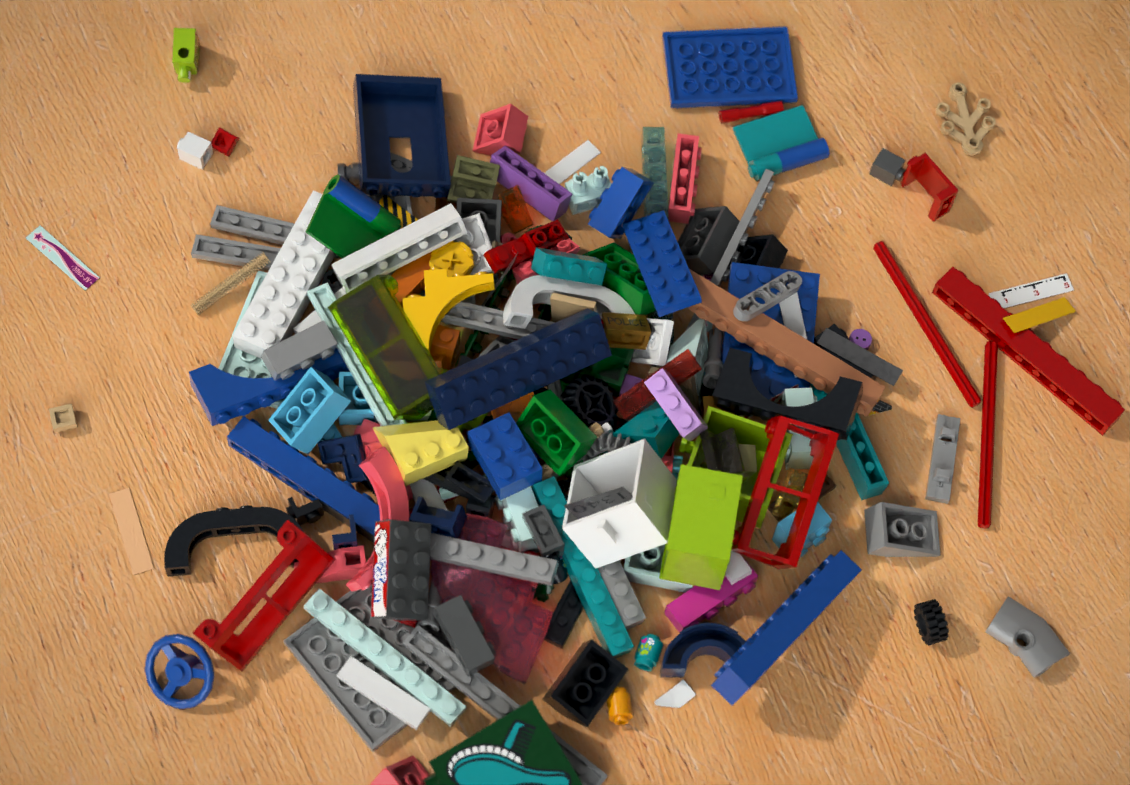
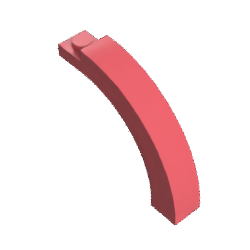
[346,446,409,591]

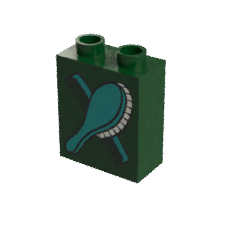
[423,700,583,785]

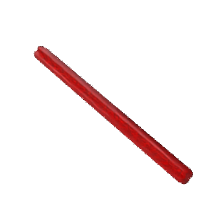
[873,241,981,408]
[978,341,998,529]

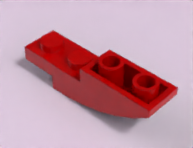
[483,219,569,274]

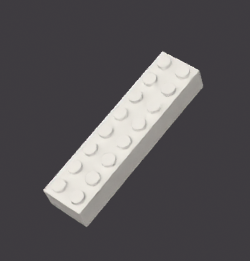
[233,190,336,359]

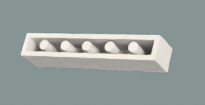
[331,204,467,294]

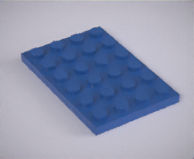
[662,27,798,108]
[721,262,820,403]

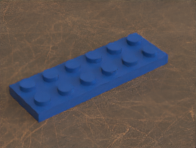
[622,210,702,317]

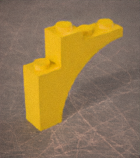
[403,267,495,358]

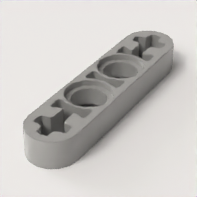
[733,271,802,321]

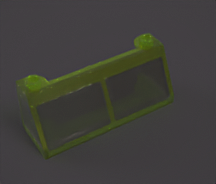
[328,275,449,420]

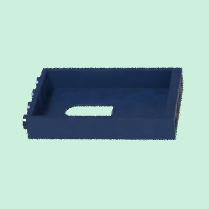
[353,74,451,198]

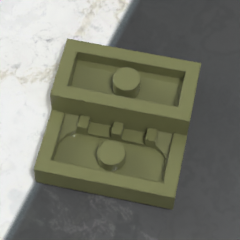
[447,155,500,203]

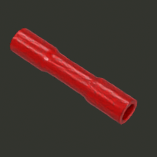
[719,101,784,123]

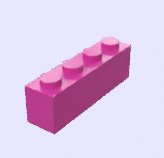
[664,555,758,633]

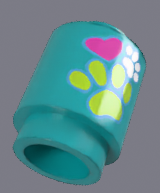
[634,634,664,671]

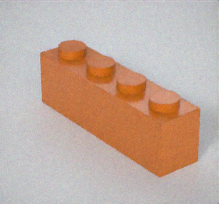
[367,252,432,325]

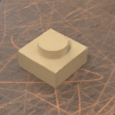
[49,403,77,433]

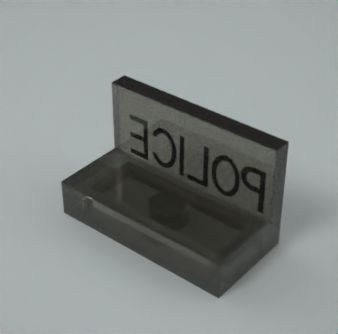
[699,428,745,474]

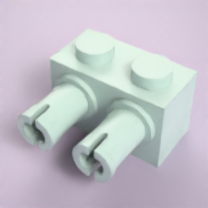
[565,166,611,215]

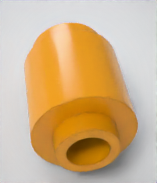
[606,687,633,725]

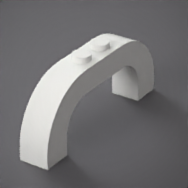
[503,275,635,329]

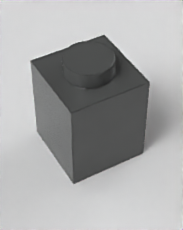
[869,148,905,187]

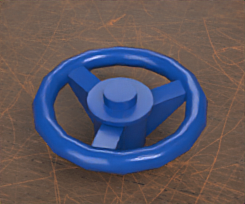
[145,634,215,709]

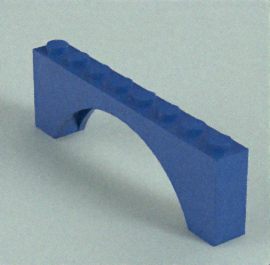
[189,308,381,426]

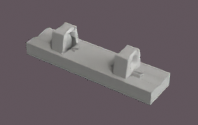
[925,414,961,504]

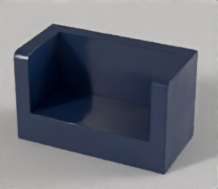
[409,496,467,539]

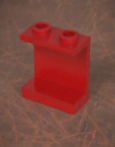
[901,153,958,222]

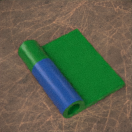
[305,174,401,258]

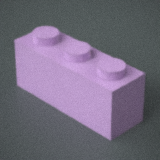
[644,368,709,441]

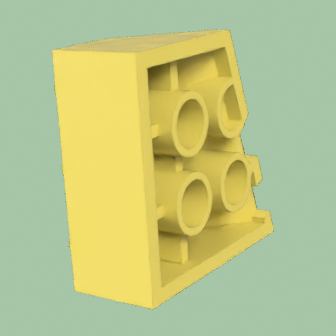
[373,420,469,486]

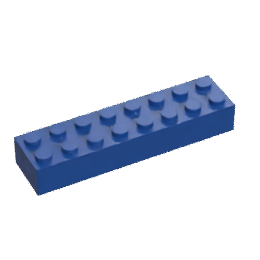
[711,550,862,705]

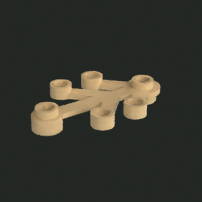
[936,82,996,156]

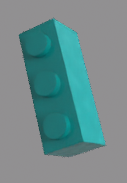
[531,247,607,286]

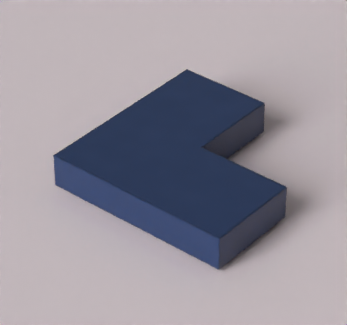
[318,434,369,483]

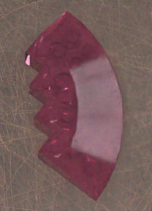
[431,513,553,684]

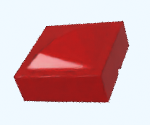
[211,127,240,157]

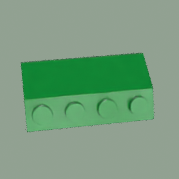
[582,243,656,315]

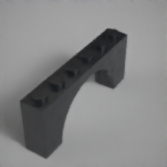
[712,348,863,441]

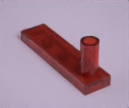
[613,349,702,421]

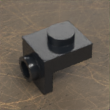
[286,497,324,525]

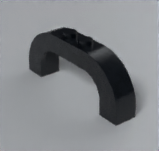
[164,505,304,577]

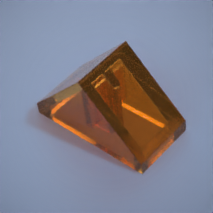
[498,185,534,234]

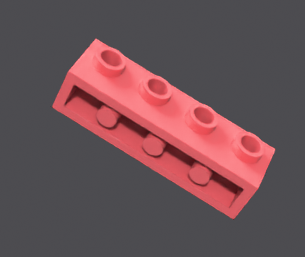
[667,133,702,224]

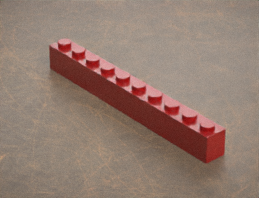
[932,267,1125,436]

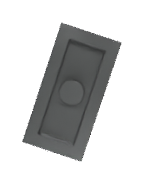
[522,505,564,557]

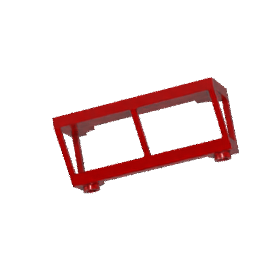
[731,416,839,569]
[193,520,335,671]

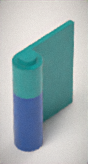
[732,105,830,181]

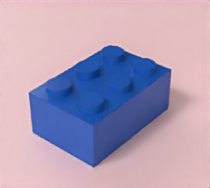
[588,167,654,239]
[468,412,543,501]

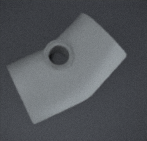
[985,597,1070,678]

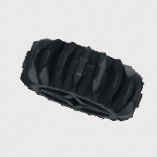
[560,376,620,428]

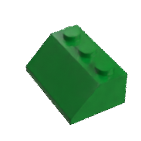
[516,389,597,476]

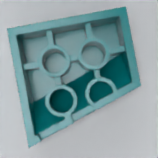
[603,400,679,459]

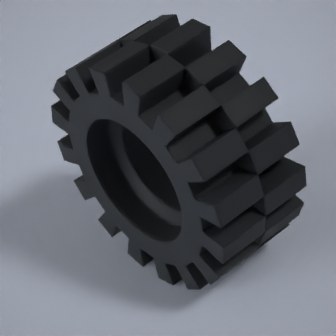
[914,599,949,645]

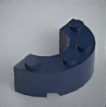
[660,623,746,677]

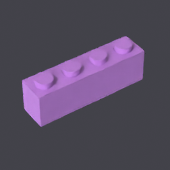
[490,146,572,221]

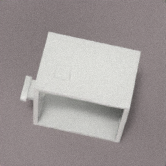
[562,439,677,568]

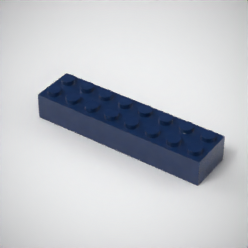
[425,308,612,430]

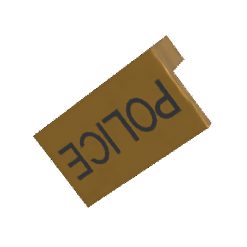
[601,312,651,350]

